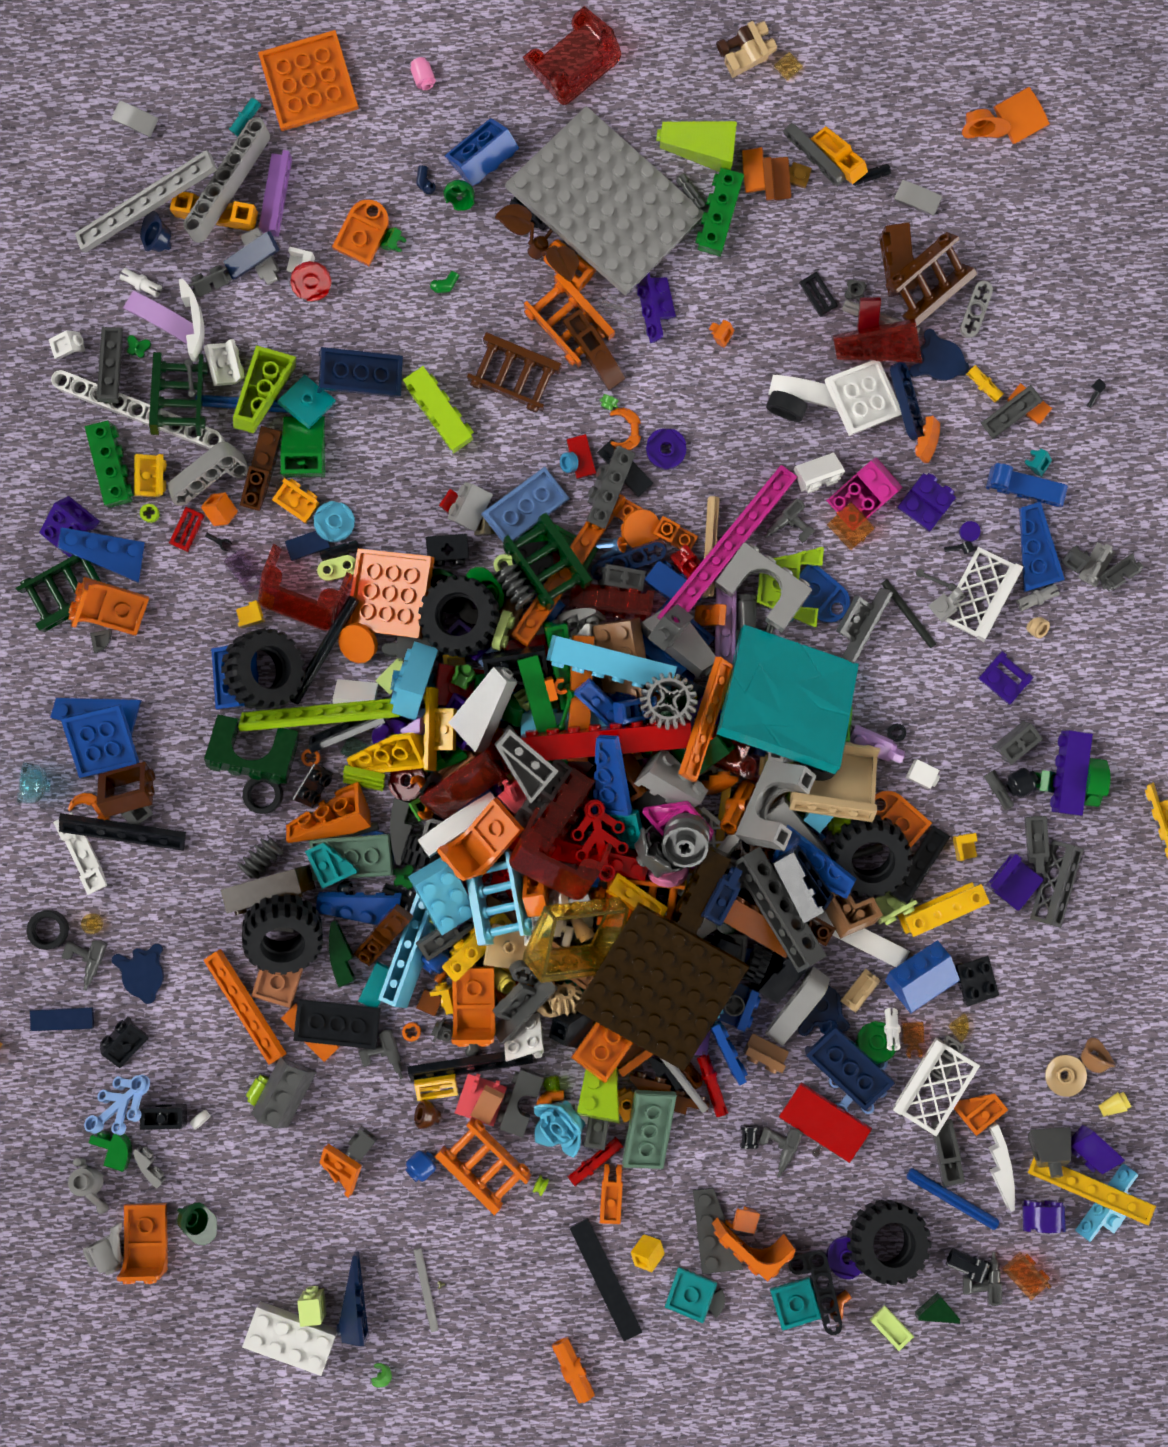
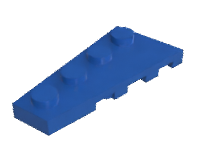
[57,527,145,583]

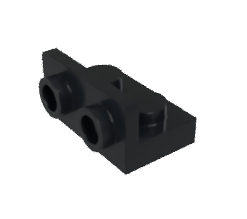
[100,1017,149,1068]

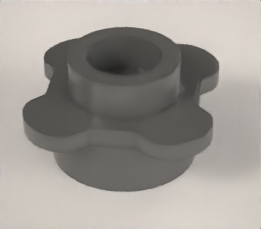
[844,279,867,301]

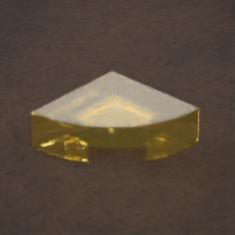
[947,1013,969,1042]

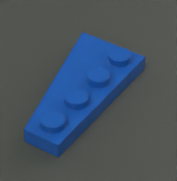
[1019,502,1065,592]
[50,698,142,736]
[592,735,632,816]
[771,825,856,899]
[316,892,402,925]

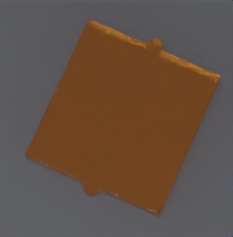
[827,502,876,550]

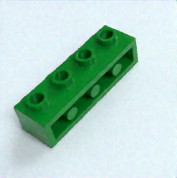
[695,168,744,257]
[84,420,134,508]

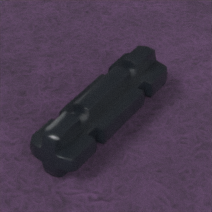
[853,164,891,186]
[320,540,360,561]

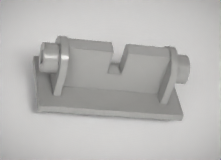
[1078,542,1115,588]

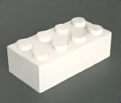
[242,1301,337,1376]

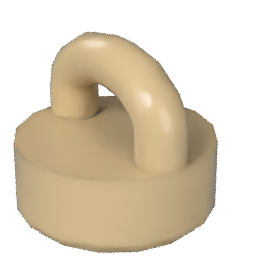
[1026,617,1050,639]

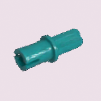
[229,98,261,136]

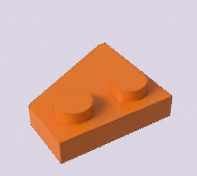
[954,1093,1008,1136]
[319,1144,362,1198]

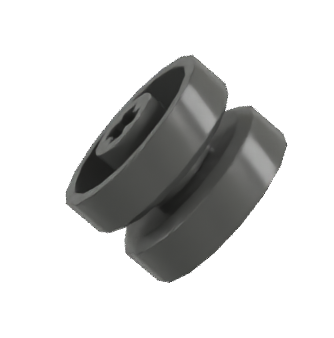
[662,813,710,868]

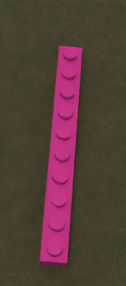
[657,465,797,623]

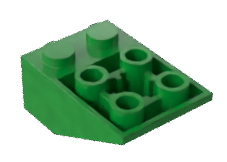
[281,416,325,478]

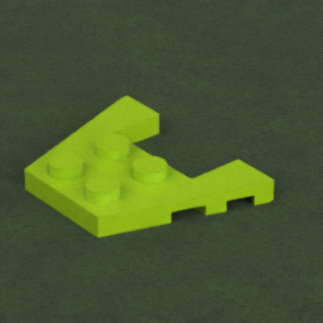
[757,547,824,628]

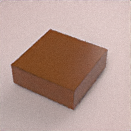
[416,989,442,1016]

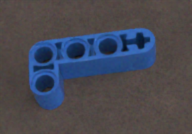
[986,463,1068,507]

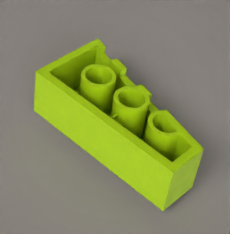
[233,345,296,433]
[403,366,474,454]
[577,1067,620,1123]

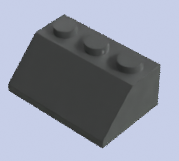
[251,1057,317,1129]

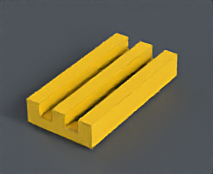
[414,1074,458,1101]

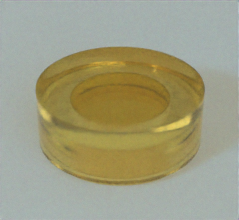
[81,913,103,934]

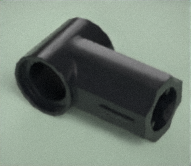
[381,883,416,913]
[946,1248,991,1284]

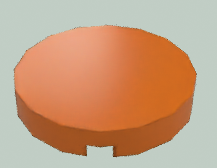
[621,509,660,549]
[338,623,378,663]

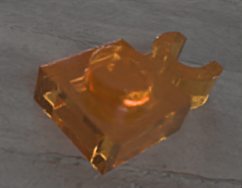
[901,1021,925,1058]

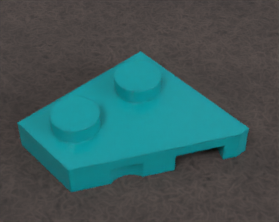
[608,810,643,849]
[305,842,359,889]

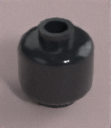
[1006,768,1039,798]

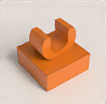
[709,319,735,348]
[544,676,567,702]

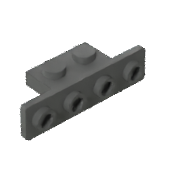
[587,446,635,529]
[836,588,893,663]
[492,974,558,1044]

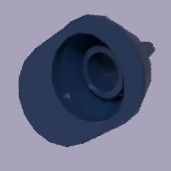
[140,211,171,252]

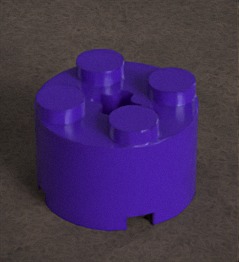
[1022,1200,1066,1233]

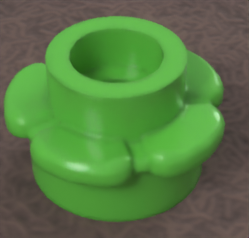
[599,394,619,411]

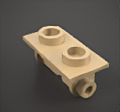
[840,968,881,1013]

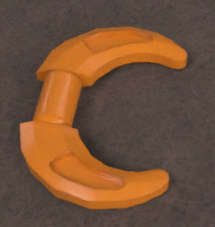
[610,407,641,450]
[410,775,435,821]
[68,793,110,820]

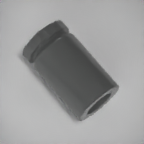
[736,594,757,631]

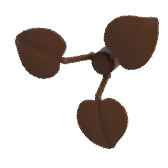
[495,204,579,282]

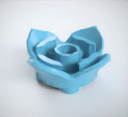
[534,1101,585,1158]

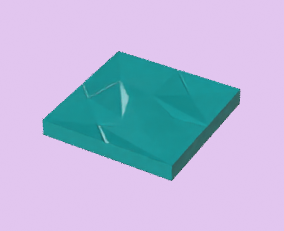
[717,624,859,774]

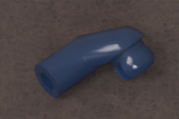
[416,165,436,194]

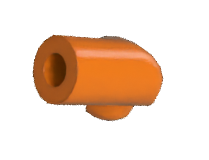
[536,1090,564,1105]
[830,1290,852,1320]

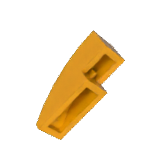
[810,126,868,184]

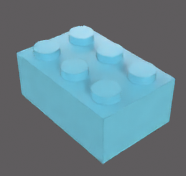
[390,641,438,720]
[408,857,473,935]

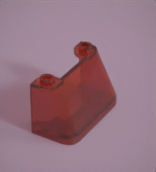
[523,6,621,105]

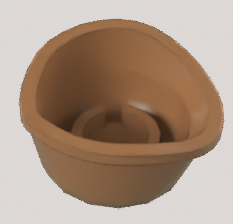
[1081,1038,1116,1073]

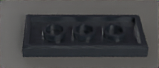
[293,998,381,1050]

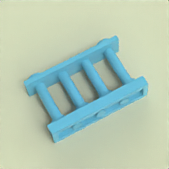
[466,851,533,946]

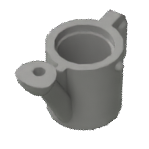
[68,1158,109,1214]
[83,1222,124,1276]

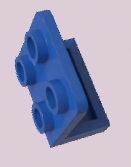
[717,983,761,1032]

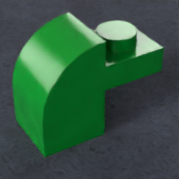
[1084,758,1111,807]
[89,1131,132,1172]

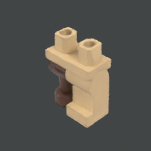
[716,21,777,78]

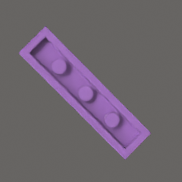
[259,150,292,237]

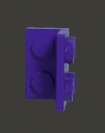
[39,496,100,557]
[985,854,1043,911]

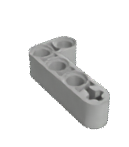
[167,442,249,506]
[765,966,830,1046]

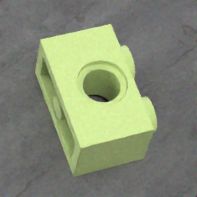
[297,1286,327,1327]

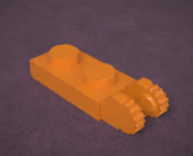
[600,1164,623,1224]

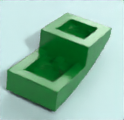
[427,746,468,772]

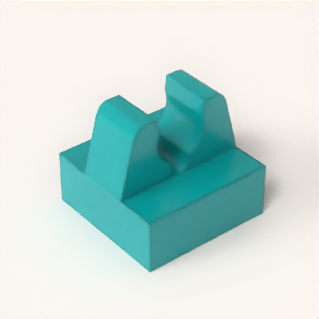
[1025,448,1052,477]

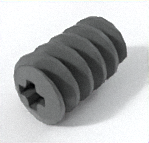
[494,564,536,611]
[237,835,283,879]

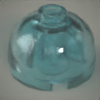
[17,762,51,804]

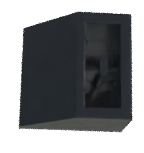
[549,1011,595,1048]

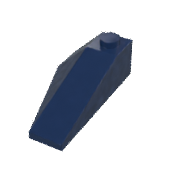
[337,1251,369,1346]

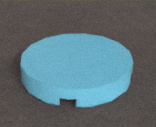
[314,501,355,542]

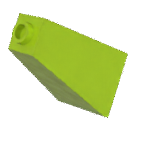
[656,121,737,172]

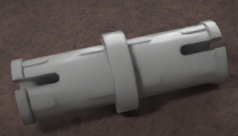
[1016,583,1059,612]

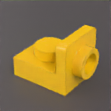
[430,982,453,1015]

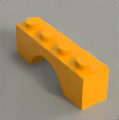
[170,192,258,231]

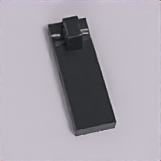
[597,439,654,498]

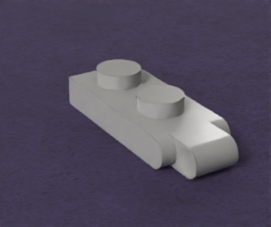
[240,227,279,285]

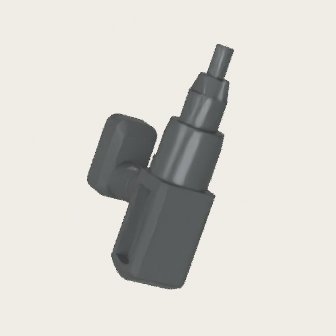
[764,498,815,543]
[62,940,107,991]
[358,1029,403,1079]
[758,1126,803,1177]
[963,1252,1002,1306]

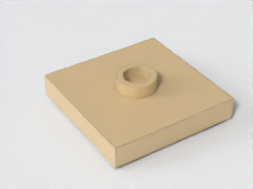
[483,923,528,971]

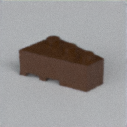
[879,222,918,297]

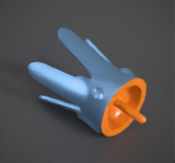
[596,537,627,559]

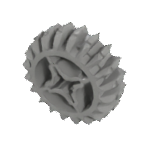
[640,672,698,730]

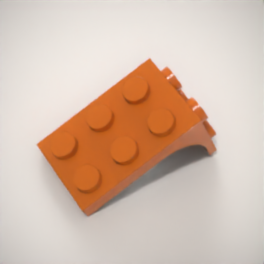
[68,577,149,636]
[437,798,524,881]
[451,966,496,1047]
[117,1203,168,1284]
[712,1217,796,1282]

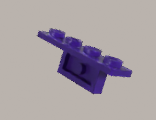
[637,273,676,343]

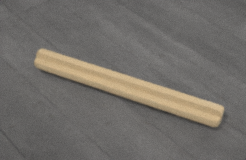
[703,496,720,597]

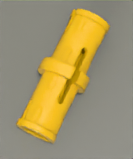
[966,365,1004,403]

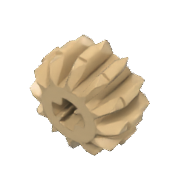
[548,981,582,1017]

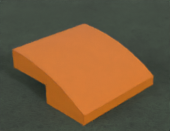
[993,87,1050,144]

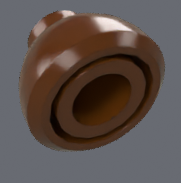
[414,1100,441,1129]

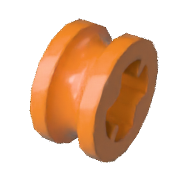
[301,749,321,767]
[402,1022,421,1042]

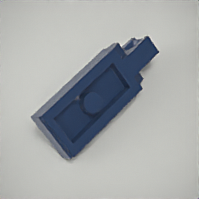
[701,867,743,926]

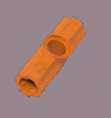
[720,780,755,835]
[552,1337,595,1404]

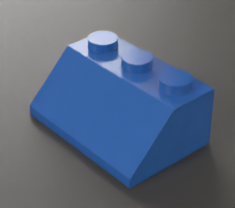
[445,118,519,186]
[211,645,259,710]
[885,940,960,1014]

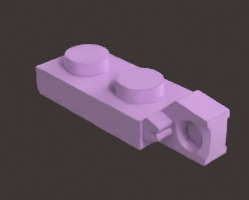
[850,725,905,763]

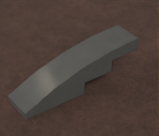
[514,760,573,840]

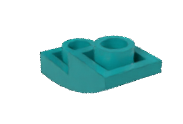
[358,962,390,1007]

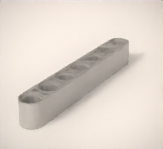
[183,117,270,243]

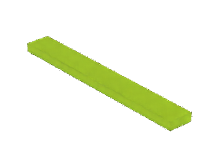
[238,698,400,732]

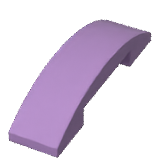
[123,291,194,344]

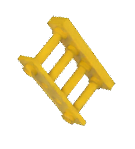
[897,882,990,937]

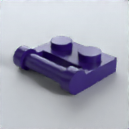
[978,651,1034,705]

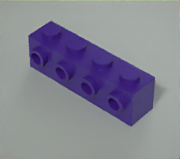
[1050,730,1093,816]

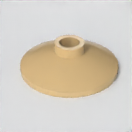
[1045,1055,1087,1097]

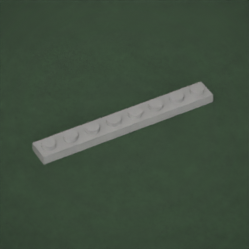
[75,150,217,253]

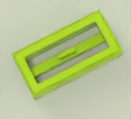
[343,765,385,791]

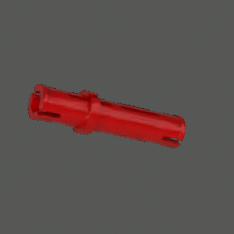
[697,1053,728,1117]
[567,1136,624,1187]

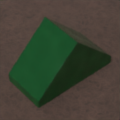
[915,1292,960,1324]

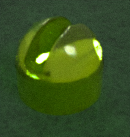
[544,1075,560,1092]

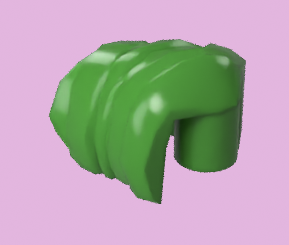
[450,664,476,690]
[371,1363,392,1388]

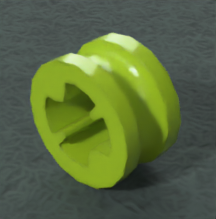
[140,504,160,523]
[532,1175,549,1196]

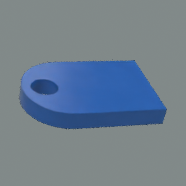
[799,565,850,623]

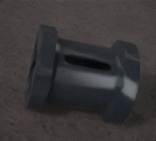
[740,1125,759,1149]

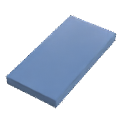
[481,467,570,542]

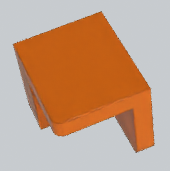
[201,492,238,526]
[725,1206,760,1234]

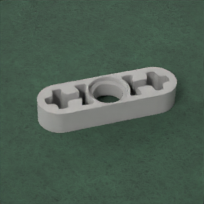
[960,281,993,339]

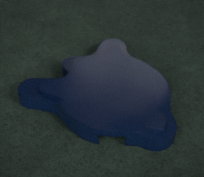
[909,329,969,381]
[112,944,164,1004]
[798,985,850,1036]

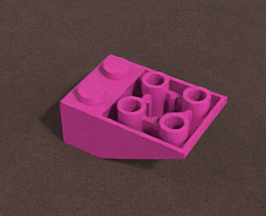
[826,457,903,531]

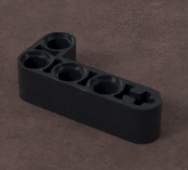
[788,1250,842,1335]

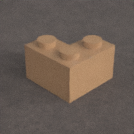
[825,892,883,939]

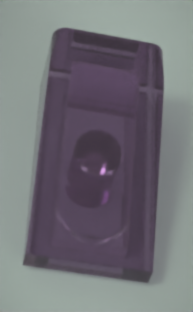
[224,548,265,594]

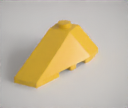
[346,733,424,773]

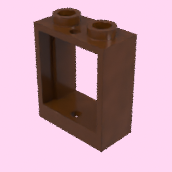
[97,762,155,818]

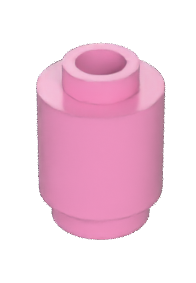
[410,57,436,90]

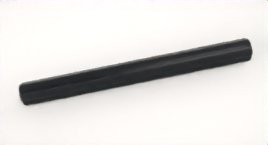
[290,596,359,704]

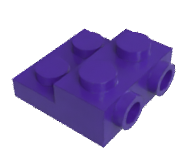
[897,473,956,532]

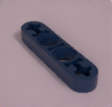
[890,361,924,440]
[591,540,667,580]

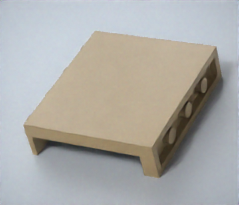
[789,742,880,822]

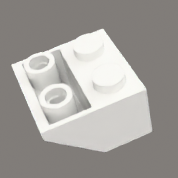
[793,453,845,494]

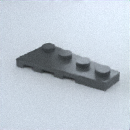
[693,1187,743,1274]

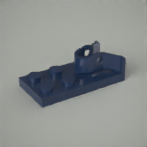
[317,347,403,398]
[805,1020,895,1111]

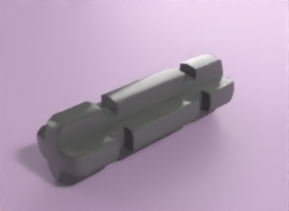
[676,173,706,209]

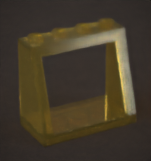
[523,897,629,983]

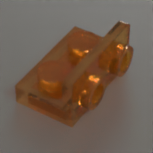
[1002,1252,1052,1301]

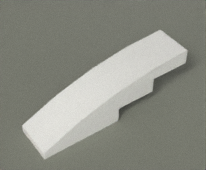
[418,792,495,858]
[988,1122,1015,1212]

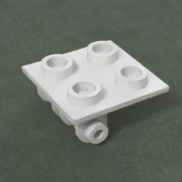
[504,1013,544,1062]

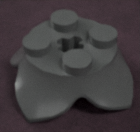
[634,825,683,878]

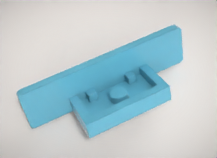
[1075,1164,1138,1242]

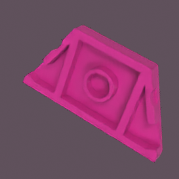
[642,801,714,869]

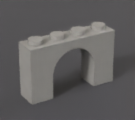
[715,542,812,633]
[735,760,816,851]

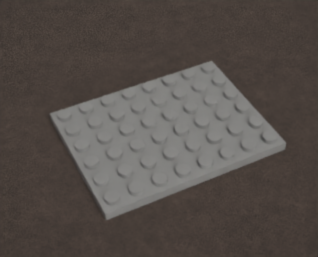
[505,106,704,296]

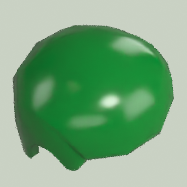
[443,180,475,211]

